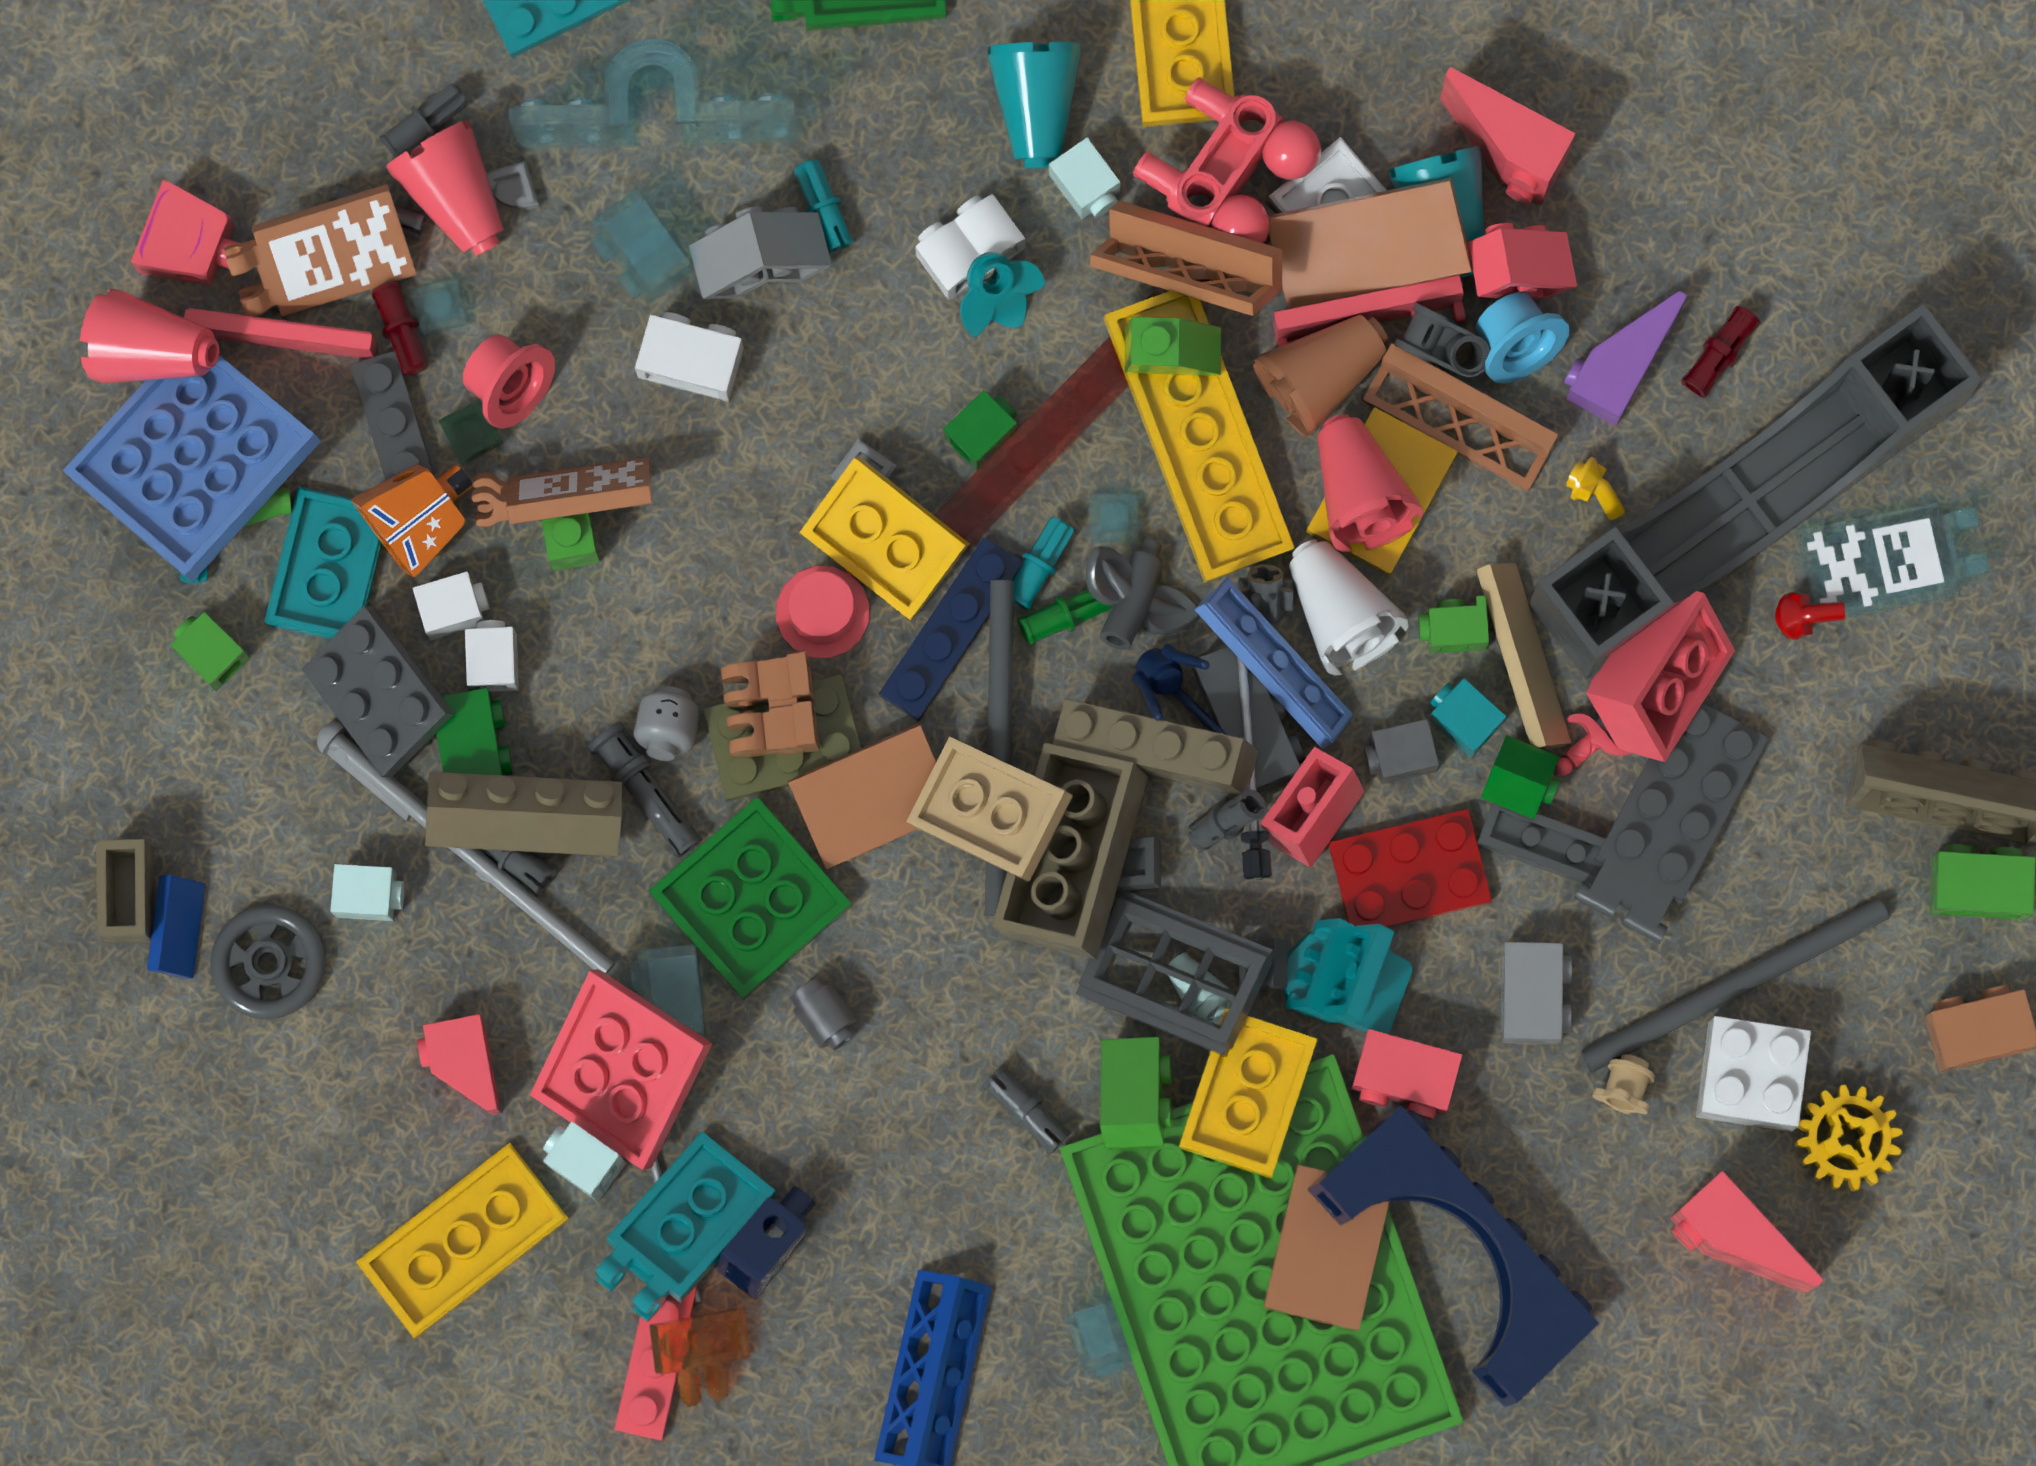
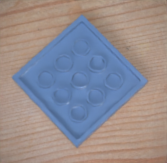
[63,355,321,582]

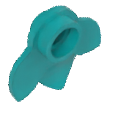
[959,252,1046,337]

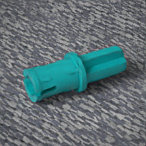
[794,159,854,254]
[1013,517,1074,610]

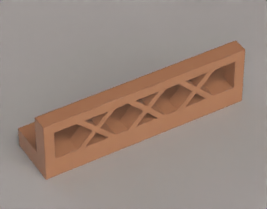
[1090,201,1282,316]
[1362,343,1559,492]

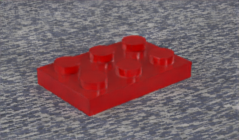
[1328,809,1492,928]

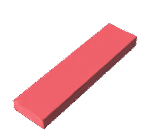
[184,308,378,359]

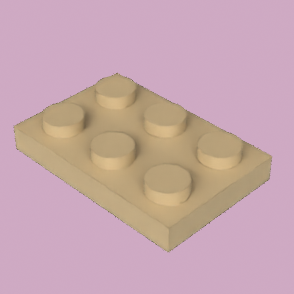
[906,736,1073,882]

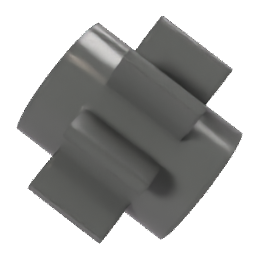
[1238,565,1295,624]

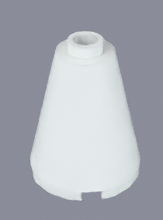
[1289,540,1409,676]

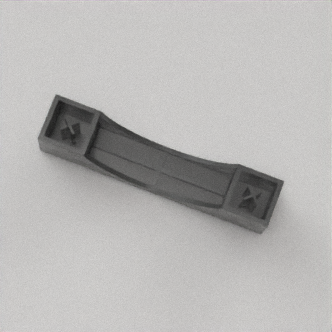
[1529,303,1983,680]

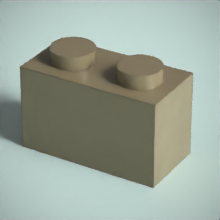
[96,839,154,944]

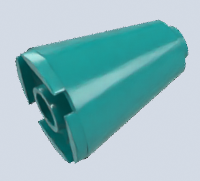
[987,42,1081,169]
[1388,145,1484,278]

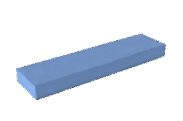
[1195,576,1354,749]

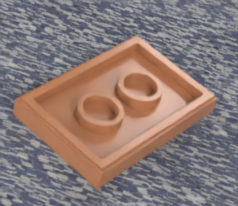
[787,723,936,870]
[1263,1165,1389,1331]

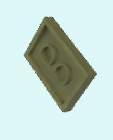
[703,674,861,802]

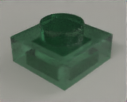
[438,399,504,465]

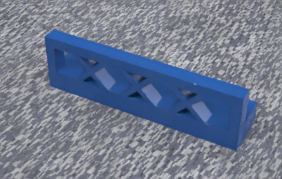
[874,1270,992,1466]

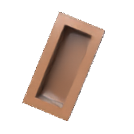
[1924,984,2036,1073]

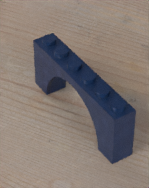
[1307,1105,1599,1407]

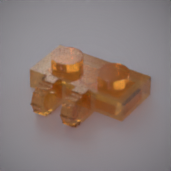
[649,1308,751,1407]

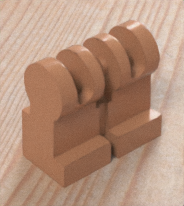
[721,651,820,757]

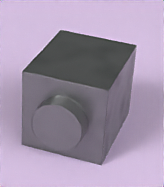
[1363,719,1439,785]

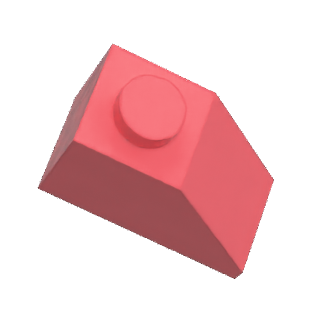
[417,1014,501,1115]

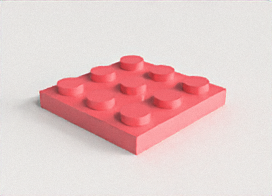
[530,969,713,1170]

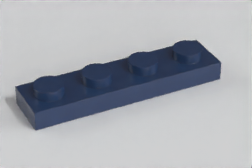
[879,537,1023,722]

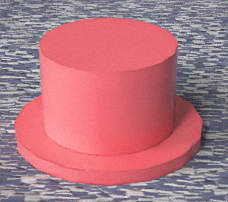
[463,334,555,429]
[776,566,870,658]

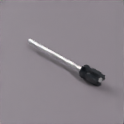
[1237,657,1272,880]

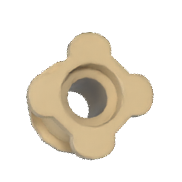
[1593,1054,1655,1115]

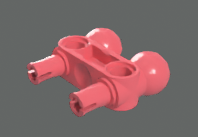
[1133,77,1321,243]

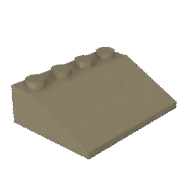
[1845,740,2036,846]

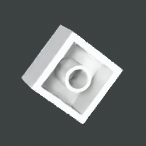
[1696,1016,1811,1132]

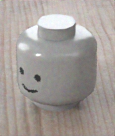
[633,686,700,761]

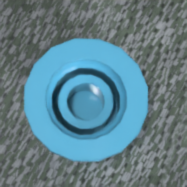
[1475,292,1569,384]

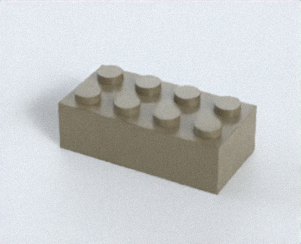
[992,742,1148,959]

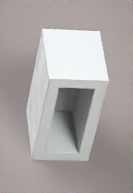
[635,312,744,401]

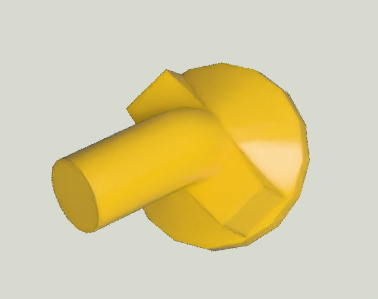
[1566,456,1625,520]

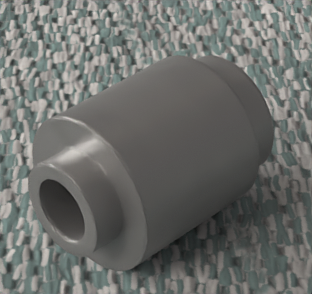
[790,976,859,1051]

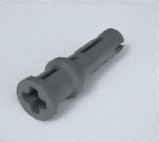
[587,722,702,858]

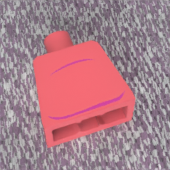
[131,180,244,286]

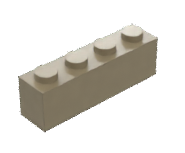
[1052,699,1259,795]
[425,772,622,856]

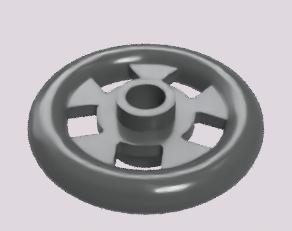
[210,905,326,1019]

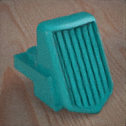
[1283,918,1413,1034]

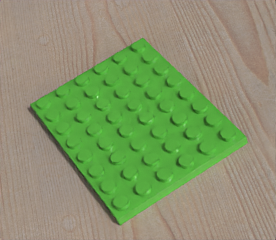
[1059,1054,1464,1466]

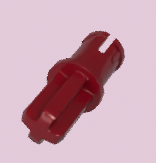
[371,281,428,375]

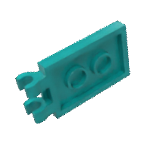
[595,1132,776,1322]

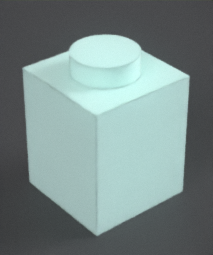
[1049,138,1120,219]
[330,864,405,921]

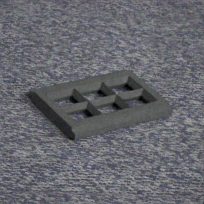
[1076,890,1275,1057]

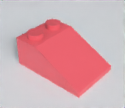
[1440,67,1576,205]
[1586,591,1735,762]
[1670,1171,1824,1293]

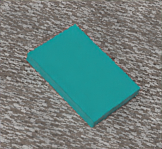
[264,487,383,639]

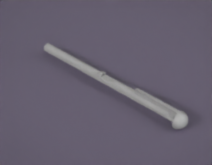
[317,722,615,974]

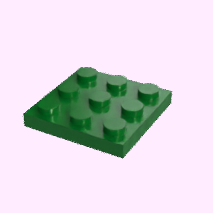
[648,797,852,1001]

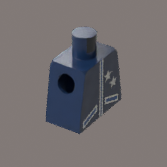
[717,1186,816,1301]

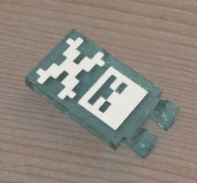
[1796,502,1990,625]

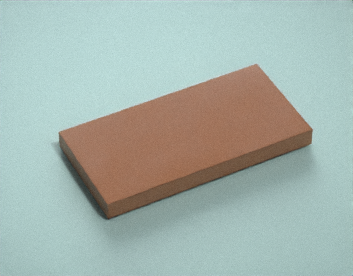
[1268,177,1473,309]

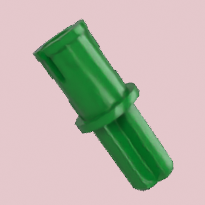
[1017,589,1112,646]

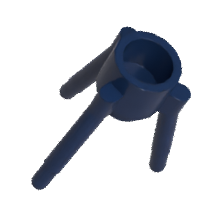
[1131,644,1227,735]

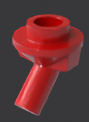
[1775,592,1845,640]

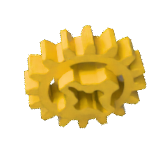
[1795,1085,1903,1192]

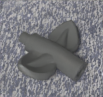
[1086,539,1200,650]

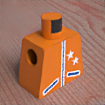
[350,464,473,577]

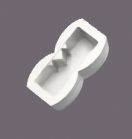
[915,194,1025,300]

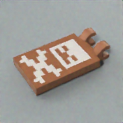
[224,184,417,317]
[472,457,652,527]

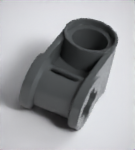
[1394,302,1490,377]

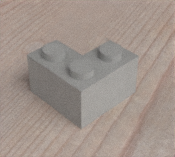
[689,206,832,299]

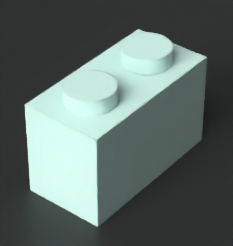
[543,1121,626,1202]

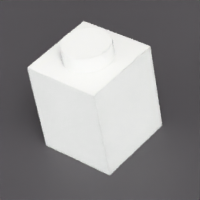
[413,571,490,641]
[465,620,519,692]

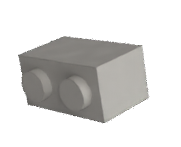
[1501,942,1572,1045]

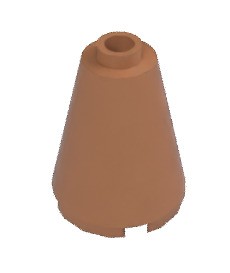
[1253,314,1388,438]

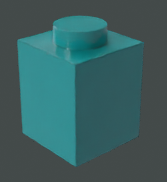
[1429,678,1507,758]

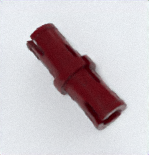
[1681,305,1761,398]

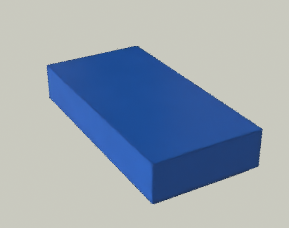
[147,875,206,978]

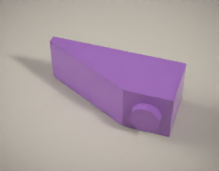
[1564,291,1687,426]

